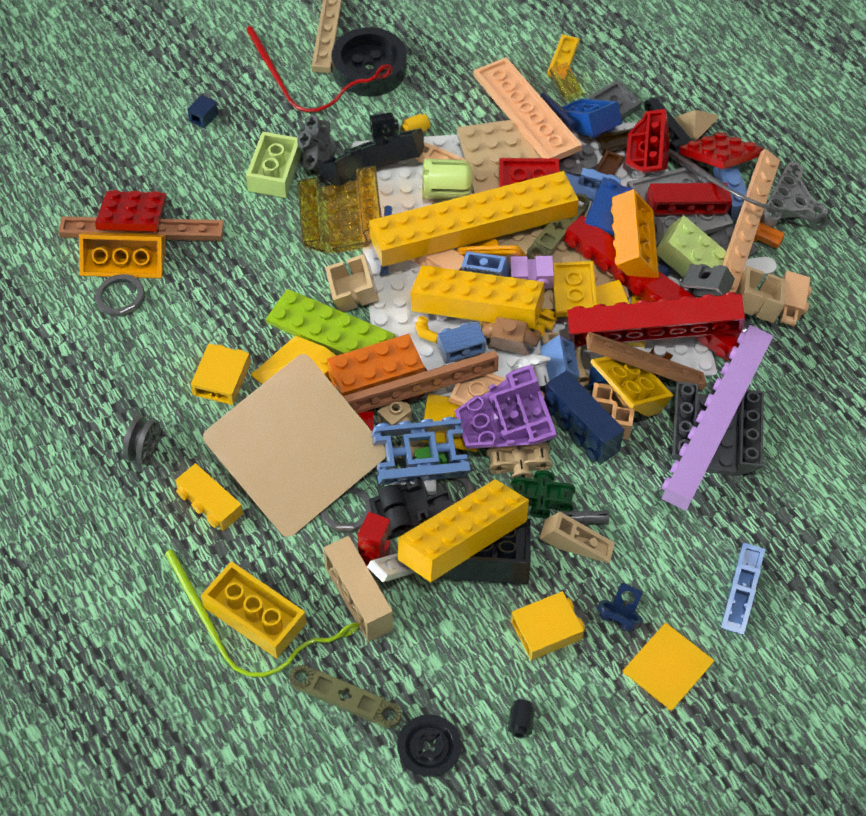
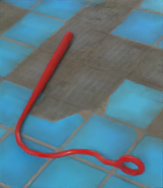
[246,26,393,112]

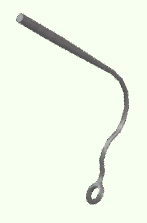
[669,148,828,231]

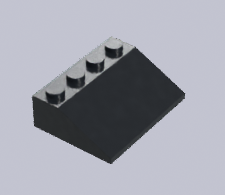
[438,519,531,584]

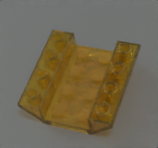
[298,166,382,253]

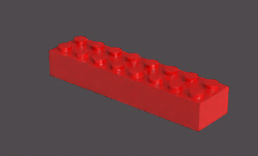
[567,292,745,347]

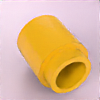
[400,114,431,133]

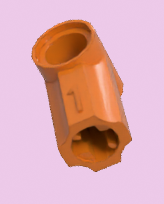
[753,220,786,249]

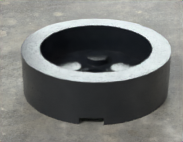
[331,27,407,97]

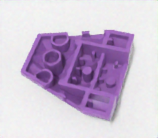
[455,364,558,449]

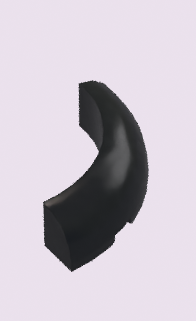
[318,128,424,186]

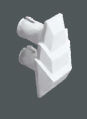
[511,355,551,386]

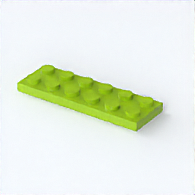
[266,289,396,355]

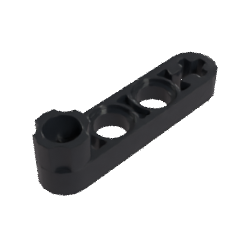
[644,97,692,155]

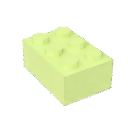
[246,131,302,198]
[657,215,726,278]

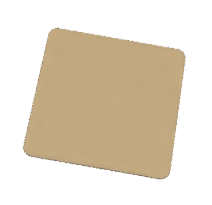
[203,354,386,537]

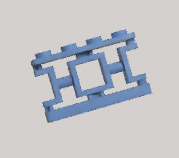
[371,417,471,485]

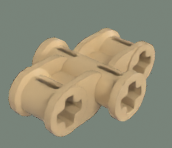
[486,442,553,479]

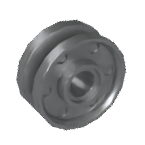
[123,415,161,465]

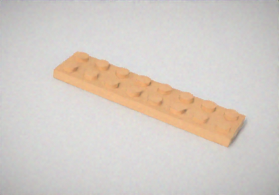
[473,57,582,160]

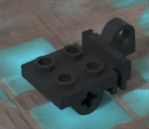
[369,477,454,540]

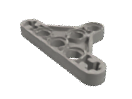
[761,162,828,227]

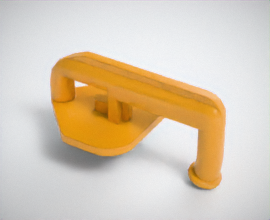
[456,238,526,257]

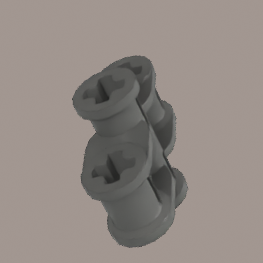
[297,115,336,175]

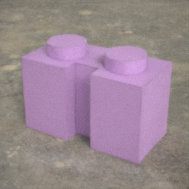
[510,256,553,289]

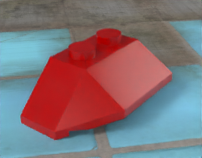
[626,109,670,173]

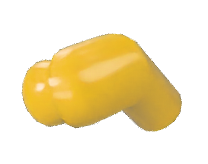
[415,316,437,344]

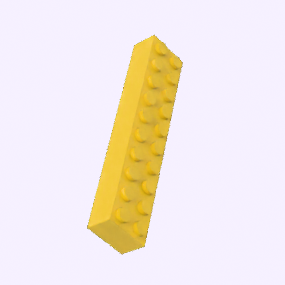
[369,171,578,267]

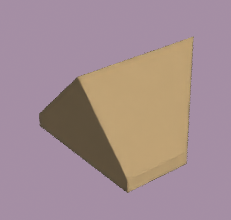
[674,110,719,141]

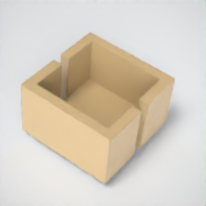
[325,254,380,312]
[736,266,786,323]

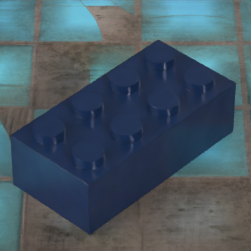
[544,370,625,465]

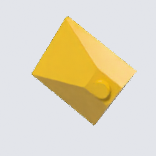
[251,336,336,384]
[590,356,673,417]

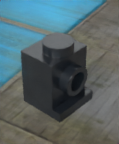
[369,112,399,140]

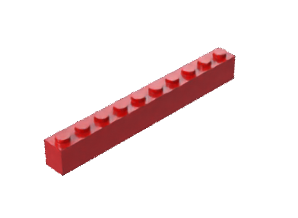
[563,215,741,362]

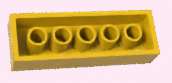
[410,265,544,329]
[397,479,529,582]

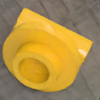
[537,307,558,332]

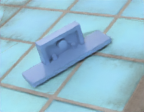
[565,168,621,201]

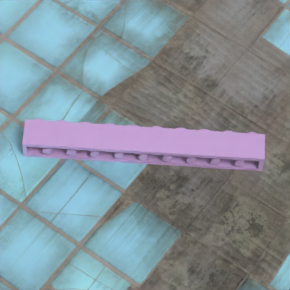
[661,325,773,511]

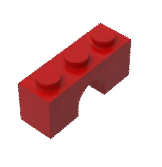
[357,512,391,573]

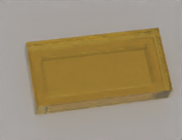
[549,62,584,102]

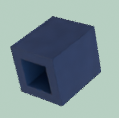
[187,95,218,129]

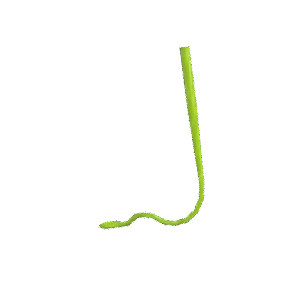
[165,549,360,677]

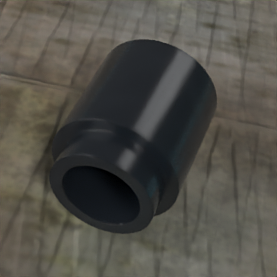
[508,699,535,738]

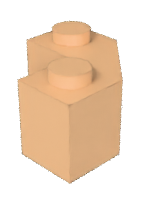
[592,382,635,440]

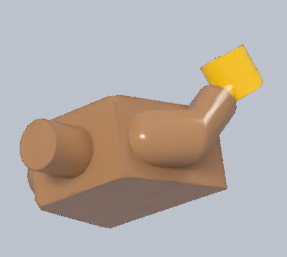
[480,317,546,355]

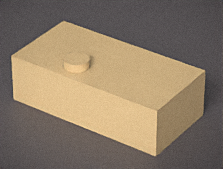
[323,536,393,642]

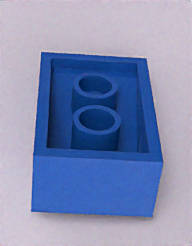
[562,98,622,138]
[584,177,640,236]

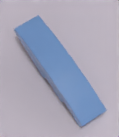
[721,542,766,635]

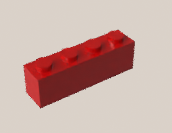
[645,183,733,215]

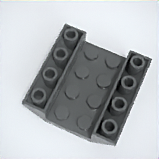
[672,382,764,476]

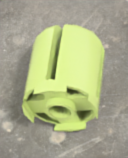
[422,159,472,200]

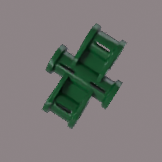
[511,470,576,519]

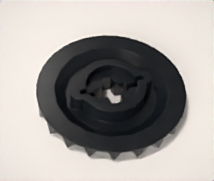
[397,714,461,777]

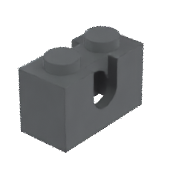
[682,264,735,298]

